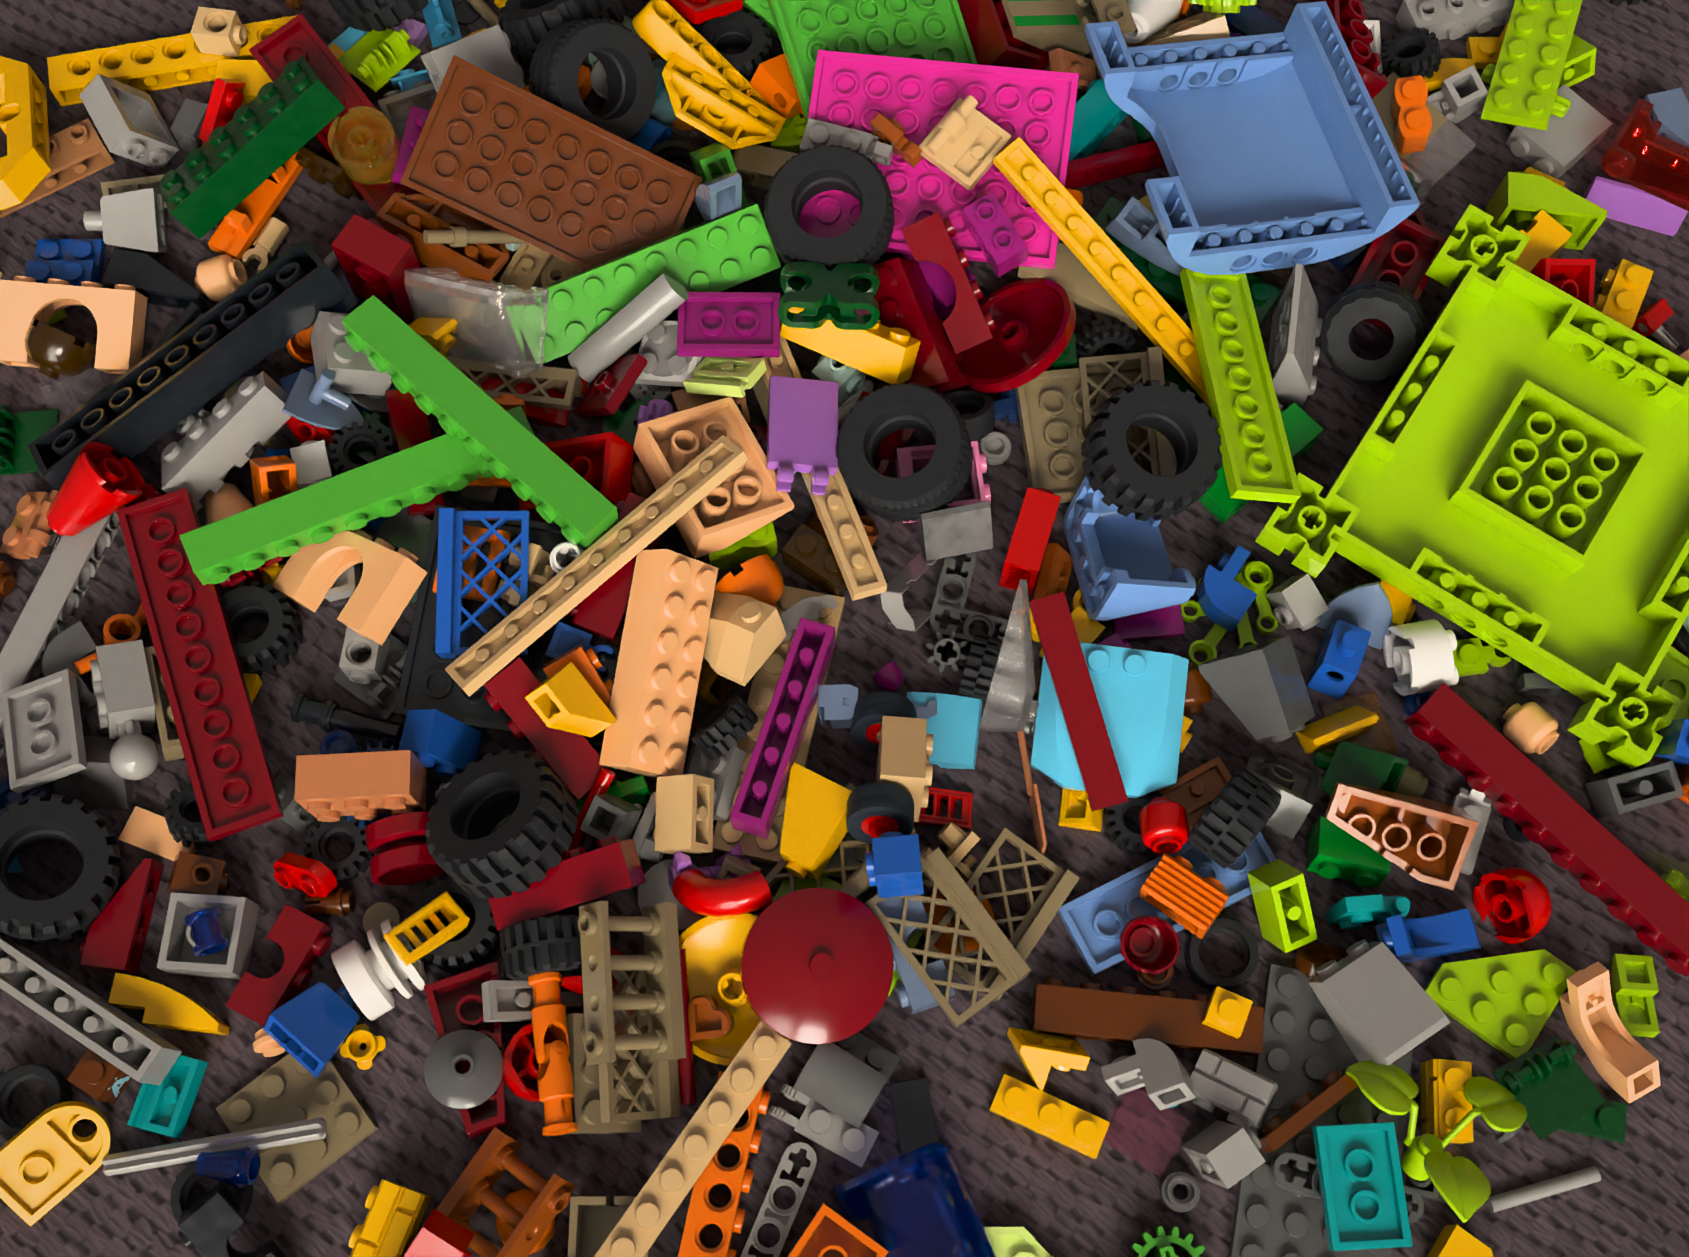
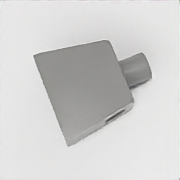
[83,188,167,252]

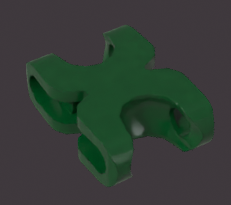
[778,262,880,330]

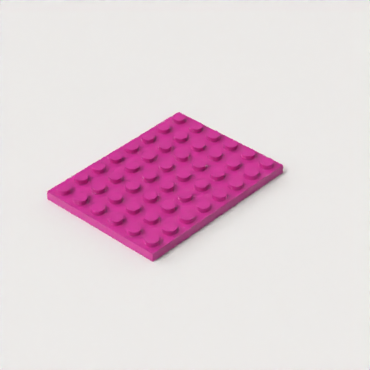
[799,50,1079,270]

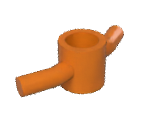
[74,602,147,675]

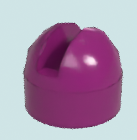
[872,661,903,692]

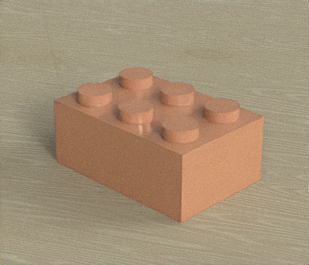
[294,750,427,822]

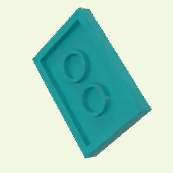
[1312,1122,1413,1251]

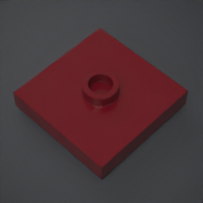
[574,354,647,419]

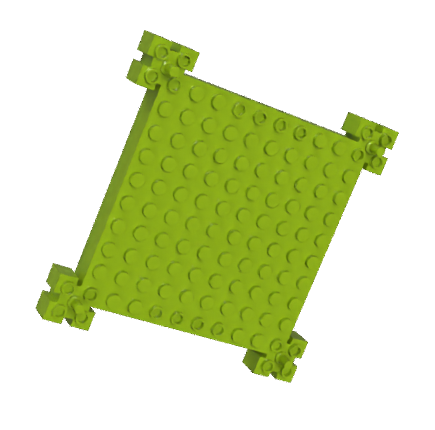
[1255,204,1689,769]

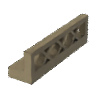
[447,356,584,410]

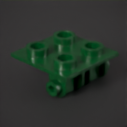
[0,404,59,476]
[1492,1035,1606,1140]

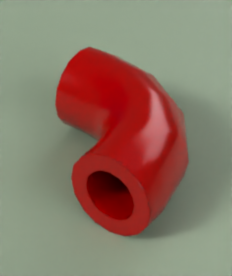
[672,869,772,917]

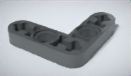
[929,552,1028,656]

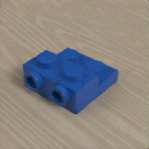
[25,239,106,286]

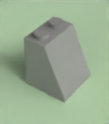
[1308,939,1451,1065]

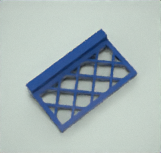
[435,508,530,658]

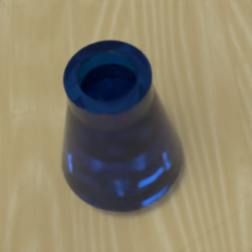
[195,1147,261,1188]

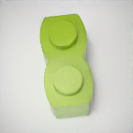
[708,521,778,569]

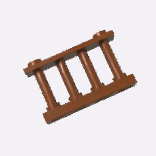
[403,1127,576,1257]

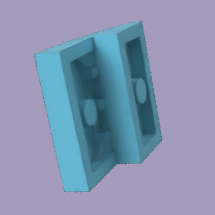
[906,692,983,769]

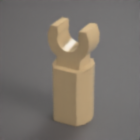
[242,217,290,274]

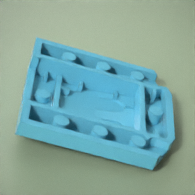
[1030,642,1189,798]

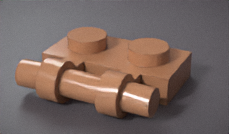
[0,490,58,559]

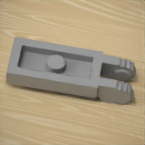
[769,1084,880,1168]

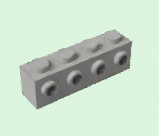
[1396,0,1515,40]

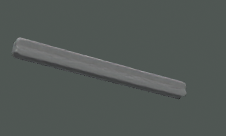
[102,1117,327,1176]

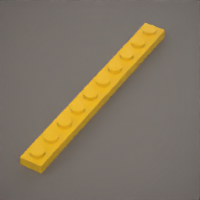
[992,137,1210,407]

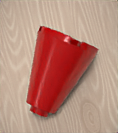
[46,442,145,536]

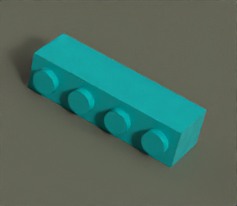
[1068,78,1129,162]

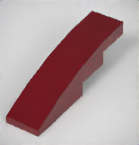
[385,390,445,516]

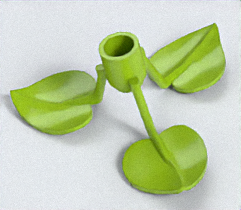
[1345,1060,1527,1223]

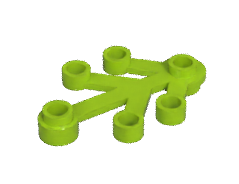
[1181,561,1278,667]

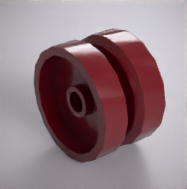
[365,812,446,886]

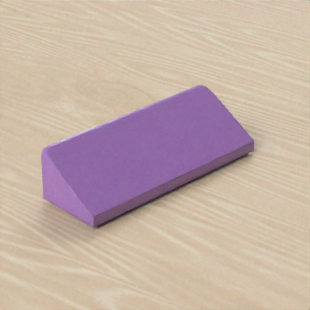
[1583,176,1689,237]

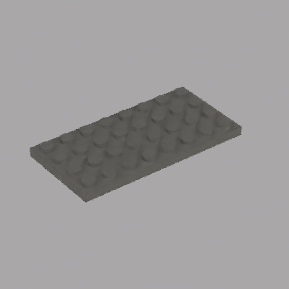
[1229,964,1413,1257]

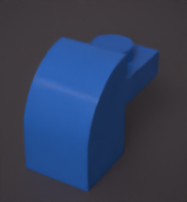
[1197,545,1257,633]

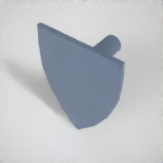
[282,369,364,430]
[1315,582,1392,650]

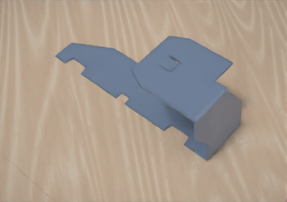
[818,684,937,729]

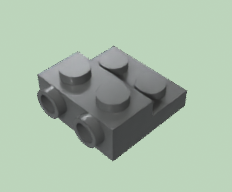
[378,80,437,141]

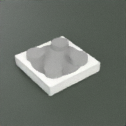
[635,320,703,387]

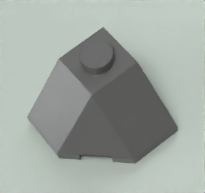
[1245,756,1320,839]

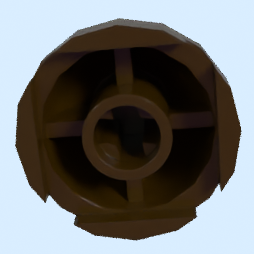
[25,318,96,380]

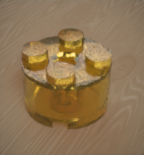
[328,106,401,185]

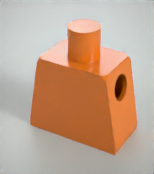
[750,54,805,119]
[250,455,298,506]

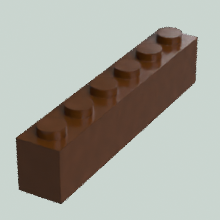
[1030,979,1264,1057]

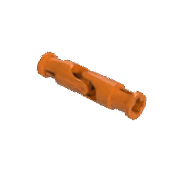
[528,972,578,1136]

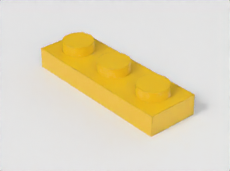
[989,1074,1110,1159]

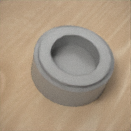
[978,431,1012,466]

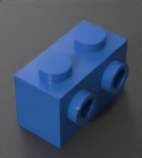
[399,709,482,778]
[865,832,924,898]

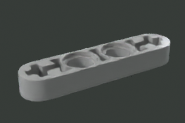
[741,1142,817,1257]

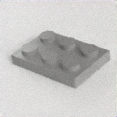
[0,668,87,794]

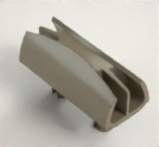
[1017,242,1141,353]

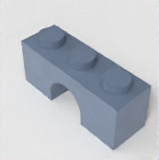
[877,895,956,1015]

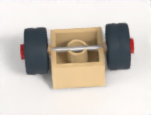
[846,691,933,845]

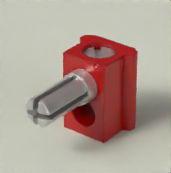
[1633,298,1679,352]

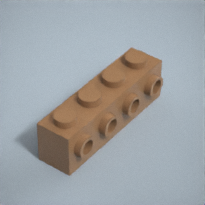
[0,118,115,218]

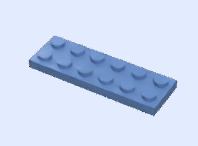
[1058,832,1277,976]

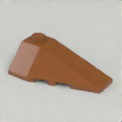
[1325,782,1479,890]

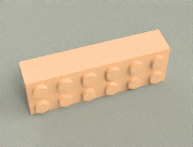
[599,549,718,778]

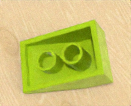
[1486,172,1607,250]

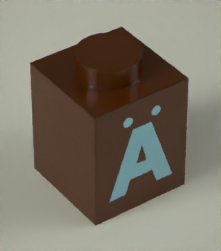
[67,1049,132,1104]

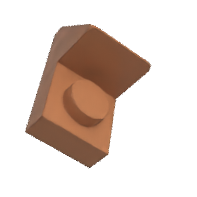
[1047,48,1096,93]

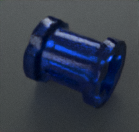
[184,907,229,957]

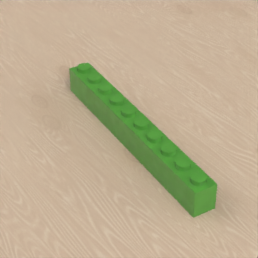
[341,295,619,549]
[179,405,535,586]

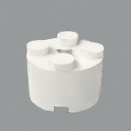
[1383,619,1459,696]

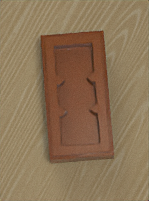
[1033,543,1073,600]

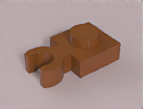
[870,113,923,168]

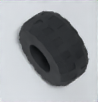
[1321,280,1426,384]

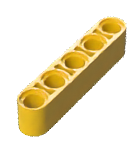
[632,0,769,108]

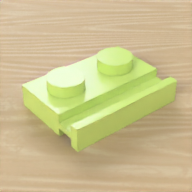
[683,357,767,398]

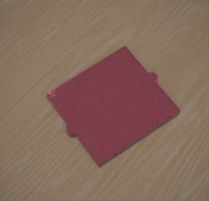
[1103,1088,1191,1177]

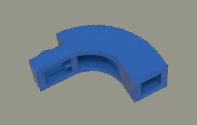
[1375,908,1481,963]

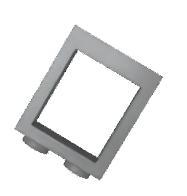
[79,73,179,169]

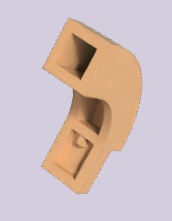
[1559,961,1661,1104]

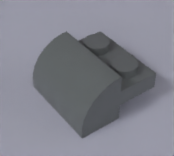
[794,1032,901,1129]

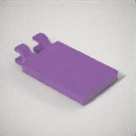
[766,375,838,495]

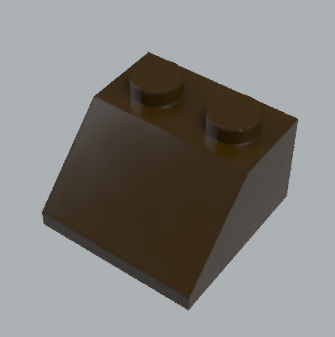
[782,516,878,597]

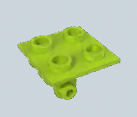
[337,27,421,92]

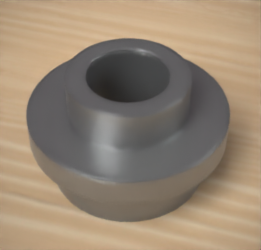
[1161,1172,1200,1212]

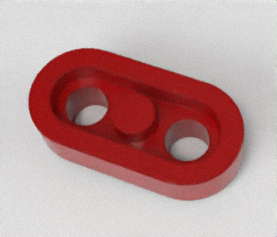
[273,852,338,898]

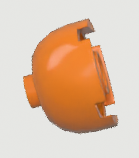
[715,554,784,607]

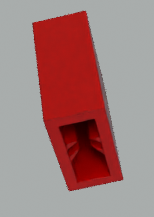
[999,487,1061,595]

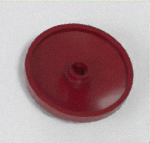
[956,278,1076,393]
[740,888,894,1044]

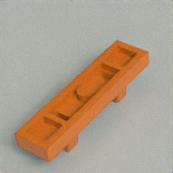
[208,154,303,261]

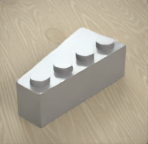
[161,371,292,513]

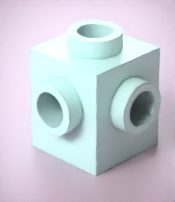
[811,355,866,406]

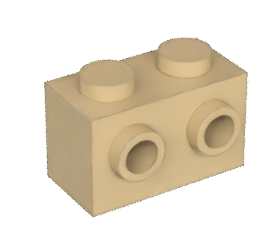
[653,774,714,855]

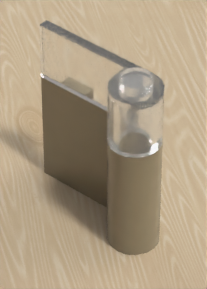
[1372,72,1477,206]

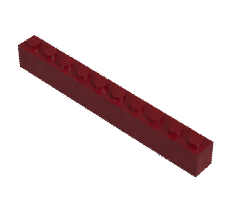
[1404,683,1689,976]

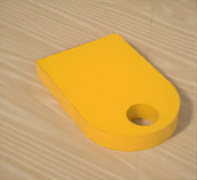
[0,1101,111,1227]

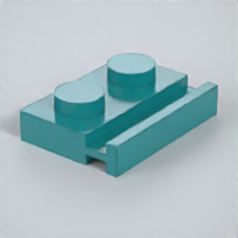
[127,1055,208,1139]

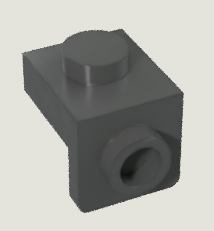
[274,774,315,834]

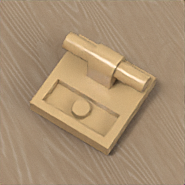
[919,95,1012,191]

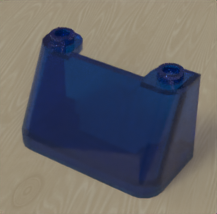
[833,1142,995,1257]

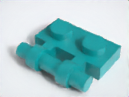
[1326,894,1410,930]

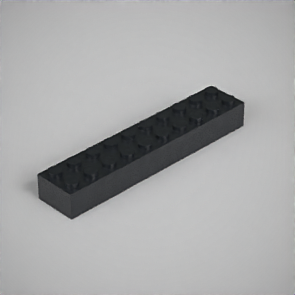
[28,239,349,491]

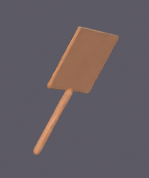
[1017,727,1047,855]

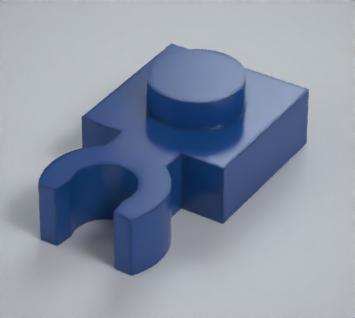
[545,620,614,672]

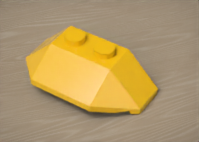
[662,53,786,150]

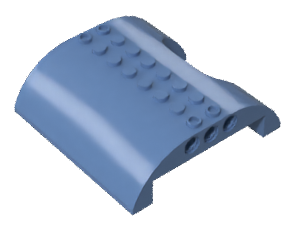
[1084,1,1420,275]

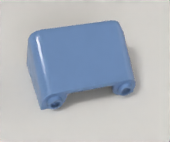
[1064,475,1196,621]

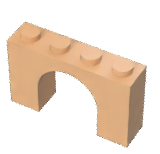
[0,276,148,375]
[272,529,428,645]

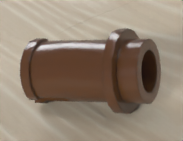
[305,887,356,917]

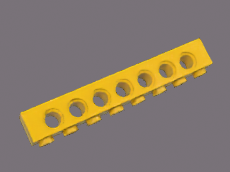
[47,15,298,106]

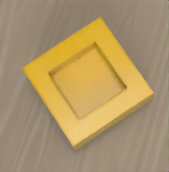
[1202,986,1253,1039]

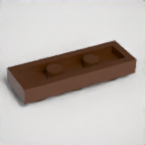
[1258,1068,1358,1154]

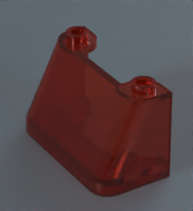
[1601,98,1689,211]

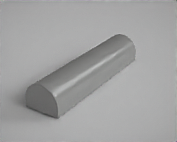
[567,273,689,382]

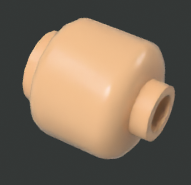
[194,254,248,302]
[1503,702,1559,755]

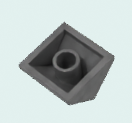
[915,501,994,561]
[53,736,135,809]

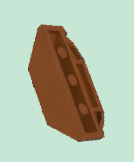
[376,193,509,284]

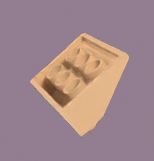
[633,397,795,559]

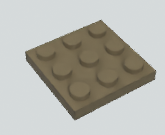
[215,1054,378,1203]

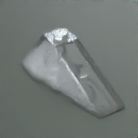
[979,579,1039,732]

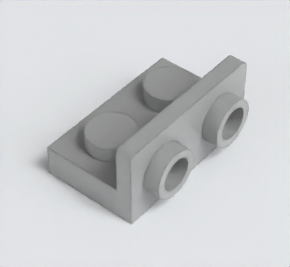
[683,742,746,820]

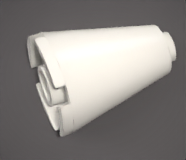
[1122,0,1183,44]

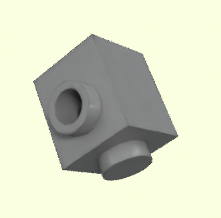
[1265,573,1329,631]

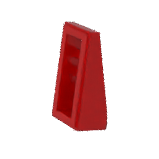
[914,787,973,830]

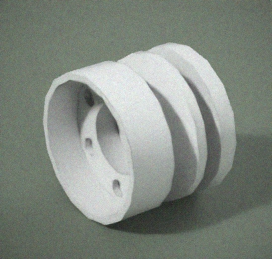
[331,918,430,1021]

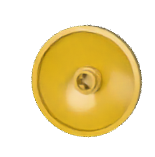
[679,913,790,1066]

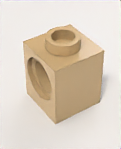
[190,6,247,57]

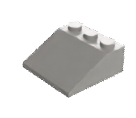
[1268,264,1323,406]

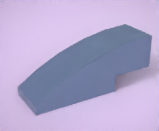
[695,171,742,221]
[1104,196,1183,276]

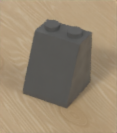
[1198,635,1315,743]

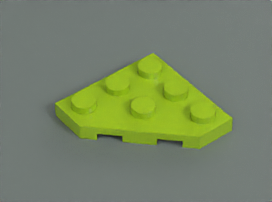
[1424,949,1577,1060]

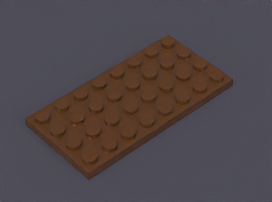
[400,55,703,270]

